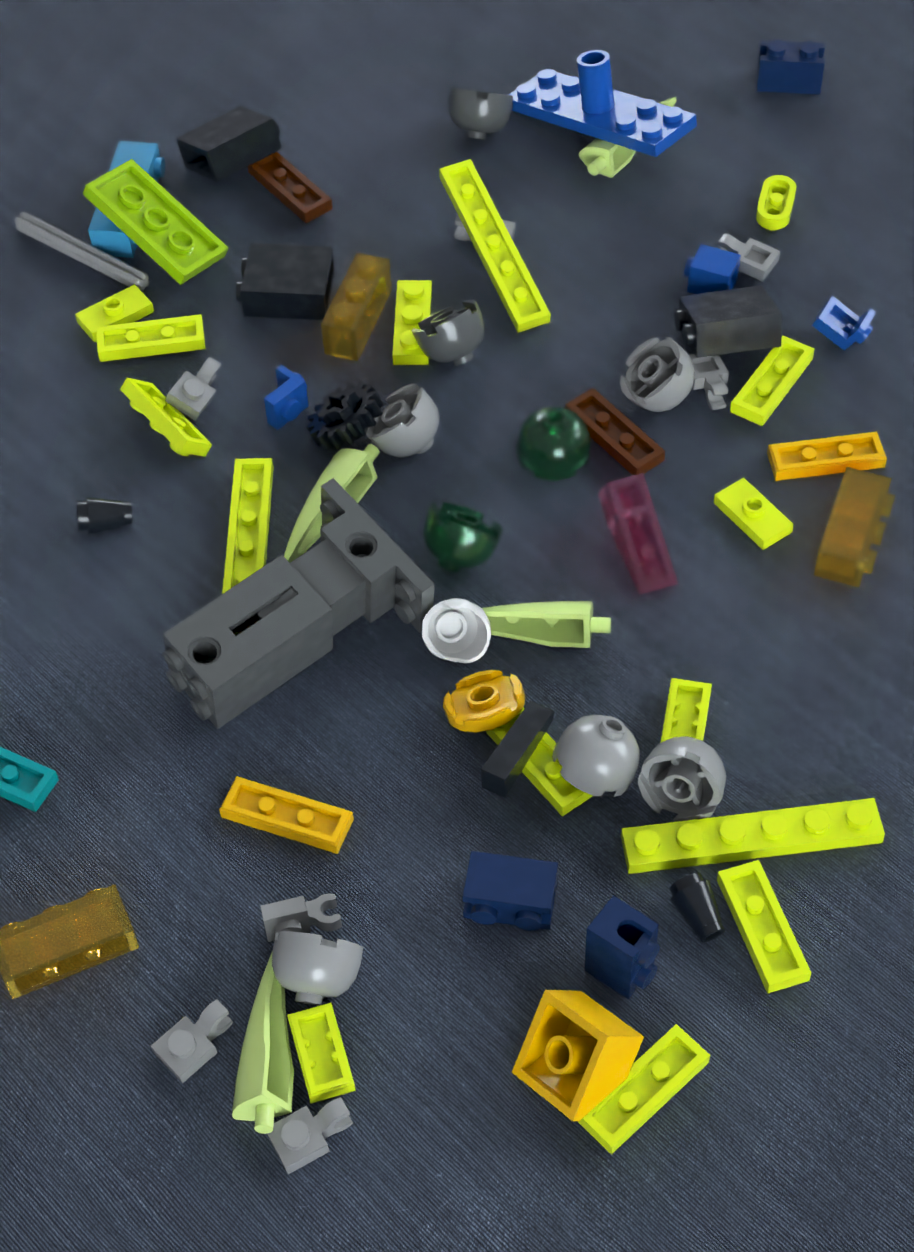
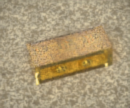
[321,253,392,361]
[814,467,895,588]
[0,884,139,1000]

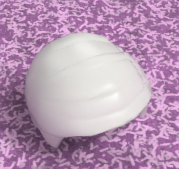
[422,598,491,663]

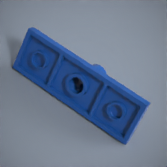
[509,50,697,157]

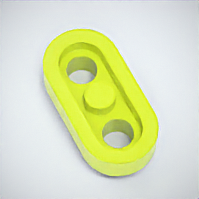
[756,175,797,230]

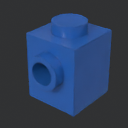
[684,244,741,294]

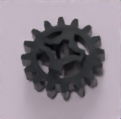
[306,382,384,450]

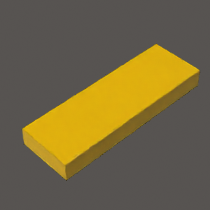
[767,431,887,481]
[219,776,354,854]

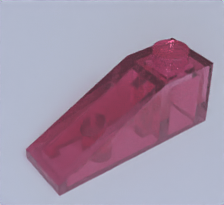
[598,473,678,595]

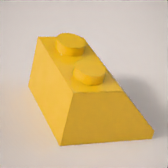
[512,990,644,1122]

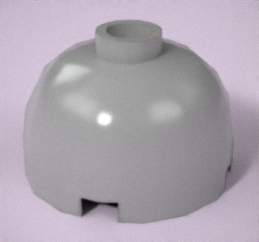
[620,337,695,412]
[365,384,440,458]
[552,714,640,797]
[638,736,727,821]
[272,931,364,1006]

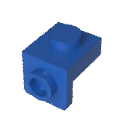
[812,296,876,351]
[264,365,309,430]

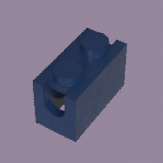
[756,40,825,94]
[462,851,558,931]
[584,895,660,1000]

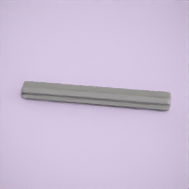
[14,212,150,292]

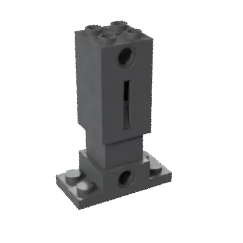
[162,478,435,729]

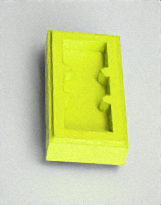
[75,284,154,342]
[713,477,794,550]
[660,678,712,743]
[287,1002,356,1104]

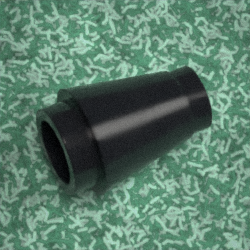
[76,496,132,534]
[669,873,725,942]

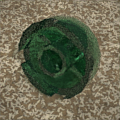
[517,406,591,481]
[423,502,503,572]

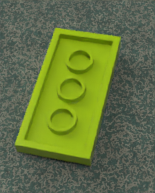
[82,159,229,285]

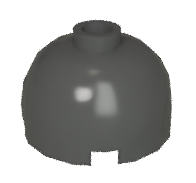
[448,88,513,139]
[411,299,485,366]

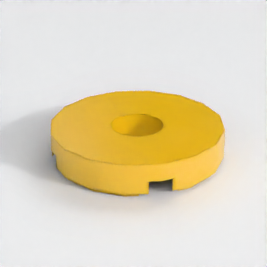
[443,670,525,733]

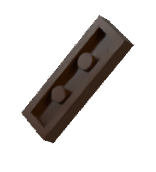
[248,151,333,223]
[565,388,666,479]

